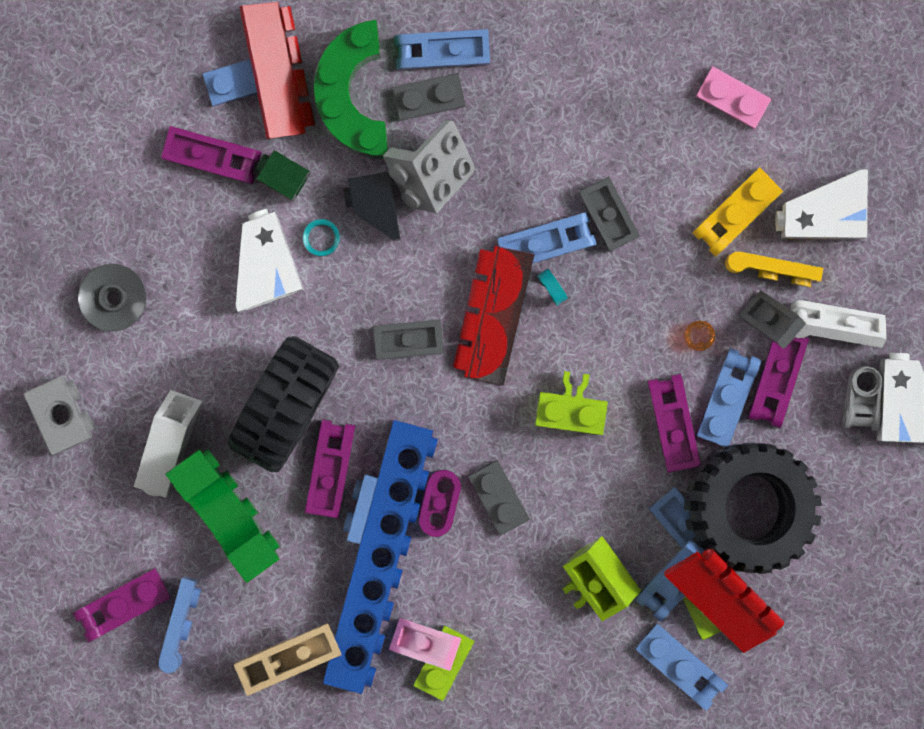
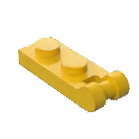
[692,167,783,257]
[725,252,824,288]

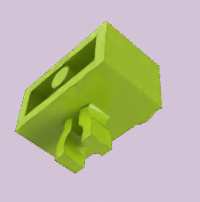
[535,371,608,435]
[562,536,641,622]

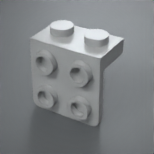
[383,120,475,213]

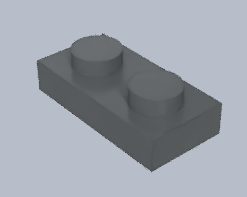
[393,73,466,121]
[579,176,640,252]
[739,290,806,349]
[373,319,444,360]
[468,460,530,536]

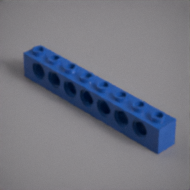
[323,420,438,694]

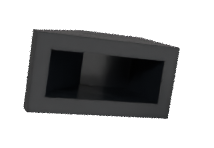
[343,172,401,242]

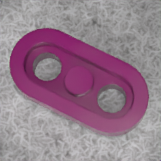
[419,470,461,537]

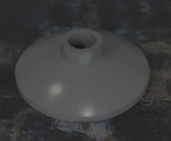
[78,264,146,331]

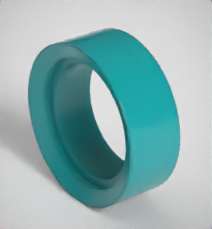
[303,219,340,257]
[537,268,568,306]

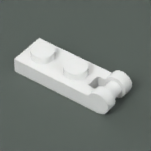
[790,300,886,348]

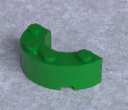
[314,20,388,159]
[165,449,281,584]

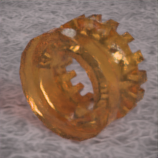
[684,320,716,351]

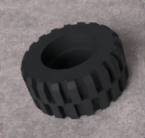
[227,336,339,472]
[684,443,822,574]

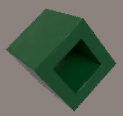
[256,150,311,202]

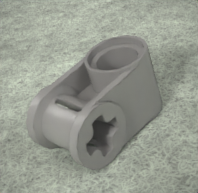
[842,366,882,431]

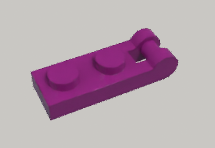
[161,126,262,185]
[747,337,809,429]
[647,373,700,473]
[305,419,356,518]
[72,568,172,643]

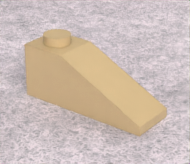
[234,623,342,696]

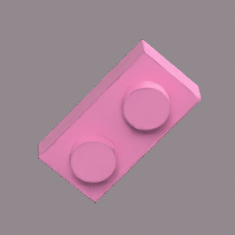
[696,66,771,129]
[389,618,461,671]

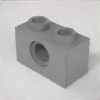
[23,376,95,455]

